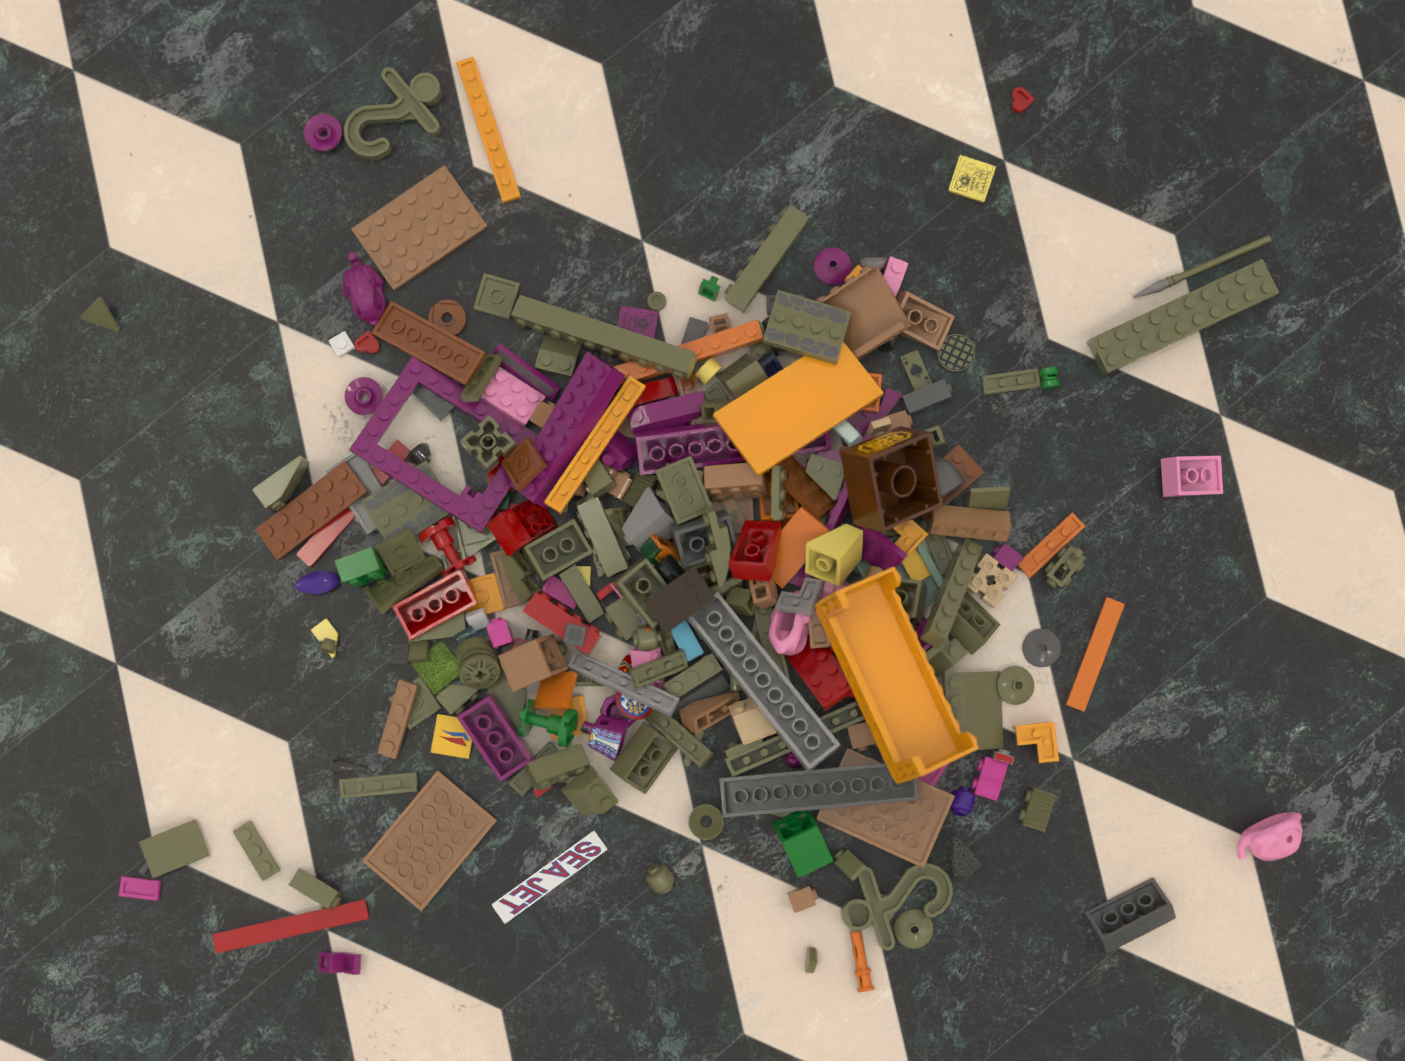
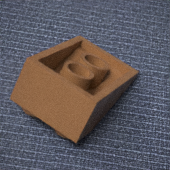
[896,291,955,351]

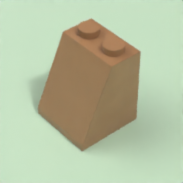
[498,634,568,692]

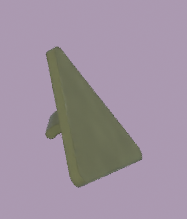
[80,297,120,332]

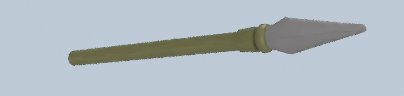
[1133,235,1271,298]

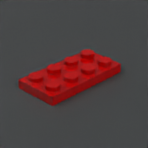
[785,635,852,711]

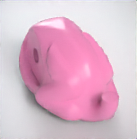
[769,590,811,655]
[1237,812,1302,861]

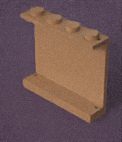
[815,266,911,360]

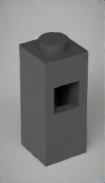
[900,379,953,415]

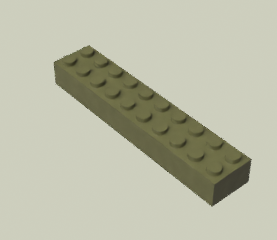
[1087,259,1279,376]

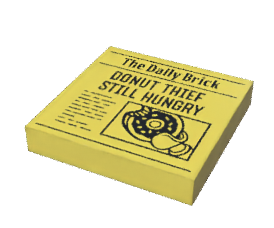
[948,155,996,203]

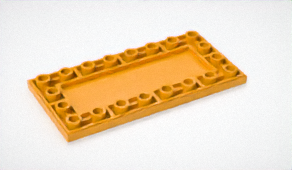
[713,342,884,476]

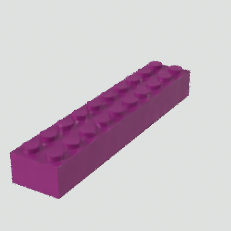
[634,423,831,475]

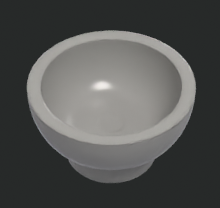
[860,257,888,273]

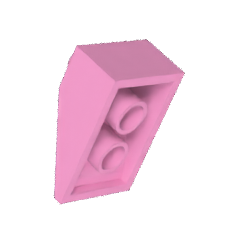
[1161,456,1223,497]

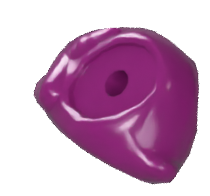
[342,252,386,326]

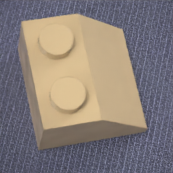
[727,698,776,745]

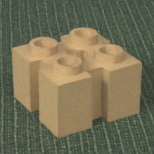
[966,553,1018,608]

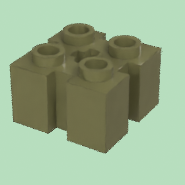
[460,415,516,474]

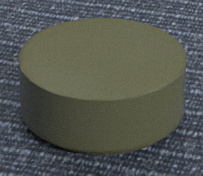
[647,292,666,311]

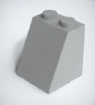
[621,486,676,553]

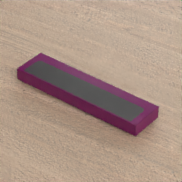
[493,343,561,402]

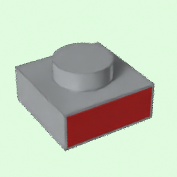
[991,749,1014,764]

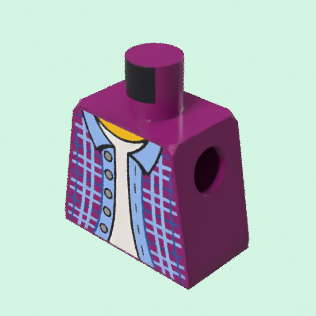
[581,715,629,761]

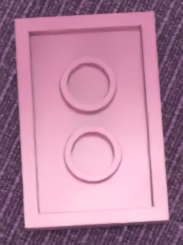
[481,367,546,427]

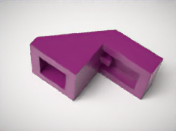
[318,951,361,975]

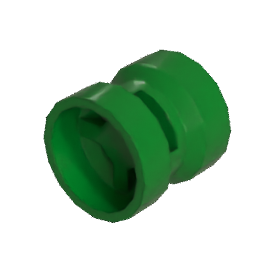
[1039,367,1060,389]

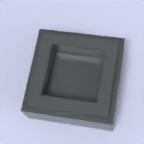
[563,624,587,647]

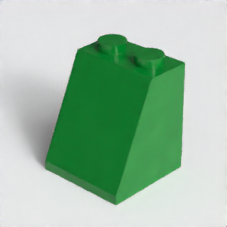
[772,810,833,878]

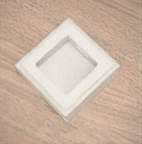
[465,608,490,632]

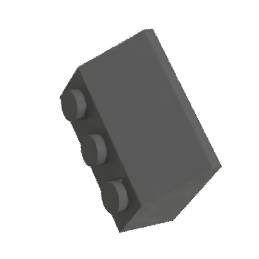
[669,509,736,568]

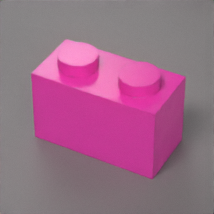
[486,617,515,649]

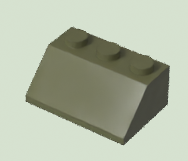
[949,591,1001,655]
[610,722,678,794]

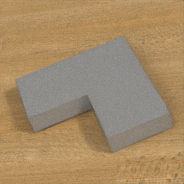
[775,577,825,616]

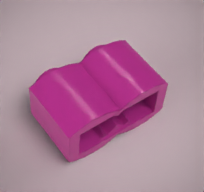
[971,756,1008,801]

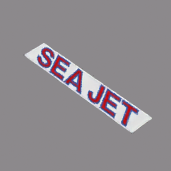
[492,831,608,924]

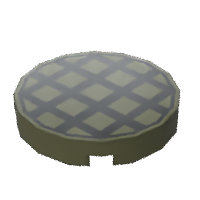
[936,334,975,372]

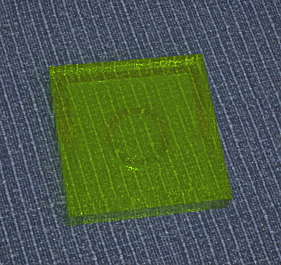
[411,640,459,695]

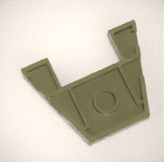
[442,516,496,570]

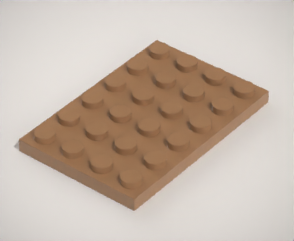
[351,165,488,291]
[816,748,955,868]
[362,770,497,911]

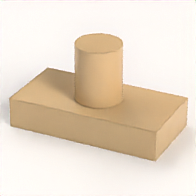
[863,417,892,438]

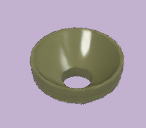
[688,804,724,840]

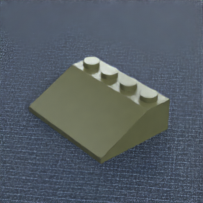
[942,671,1004,750]

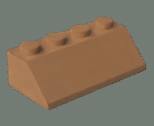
[926,505,1011,542]

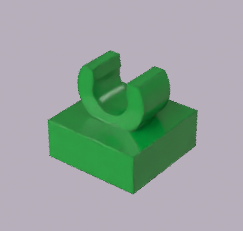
[698,276,721,302]

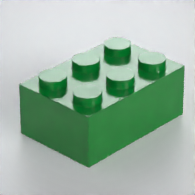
[335,547,389,588]

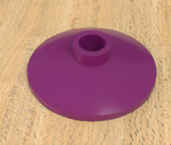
[304,114,342,151]
[814,248,852,285]
[345,377,383,415]

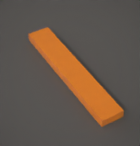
[1065,597,1125,712]

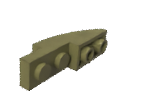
[702,506,730,588]

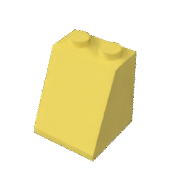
[805,524,863,587]

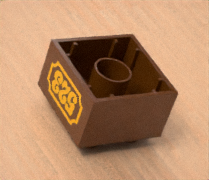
[840,426,943,532]

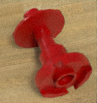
[419,517,477,578]

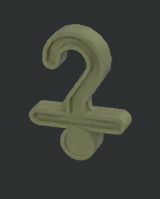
[344,67,443,160]
[841,862,953,951]

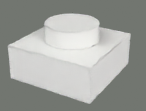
[329,331,355,358]

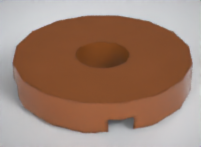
[428,299,467,336]

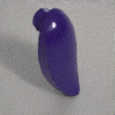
[295,571,340,594]

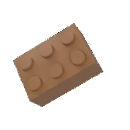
[704,463,768,501]

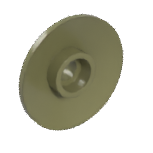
[997,666,1034,705]
[894,909,933,949]

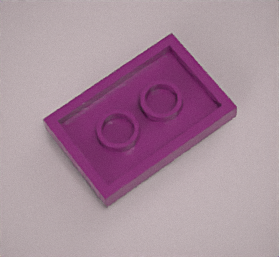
[855,525,908,571]

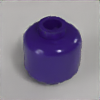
[950,786,975,817]

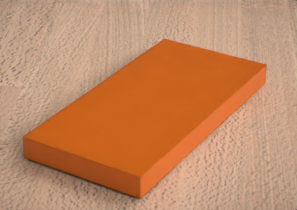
[773,506,831,589]

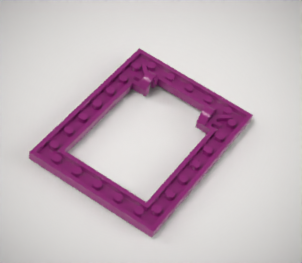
[349,356,538,533]

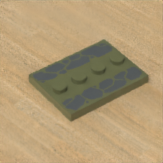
[762,290,851,365]
[361,461,449,540]

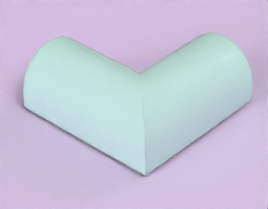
[832,420,863,447]

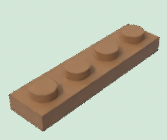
[377,679,419,759]

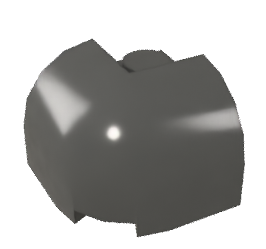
[935,458,966,498]

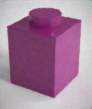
[991,543,1023,571]

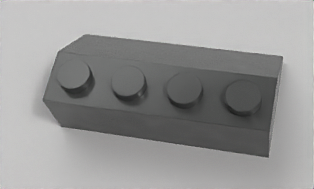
[1084,878,1176,953]

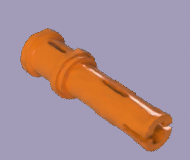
[849,930,875,992]

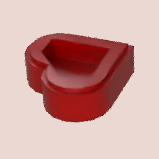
[1011,87,1035,113]
[354,330,380,354]

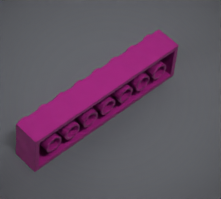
[509,352,625,508]

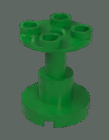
[518,699,578,748]

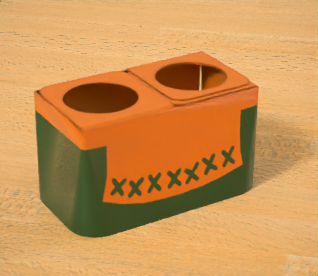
[640,534,680,565]

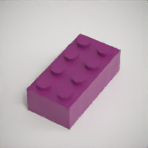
[457,692,535,782]

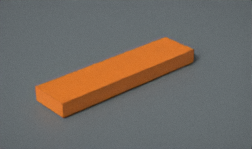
[1017,512,1085,578]

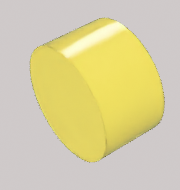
[695,357,723,385]

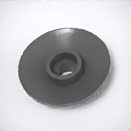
[1022,629,1061,667]

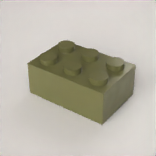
[522,519,593,582]

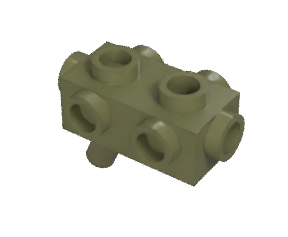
[1045,546,1086,588]

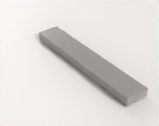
[567,650,680,717]

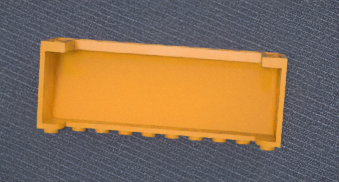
[815,567,979,784]

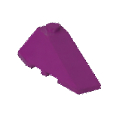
[628,391,706,434]

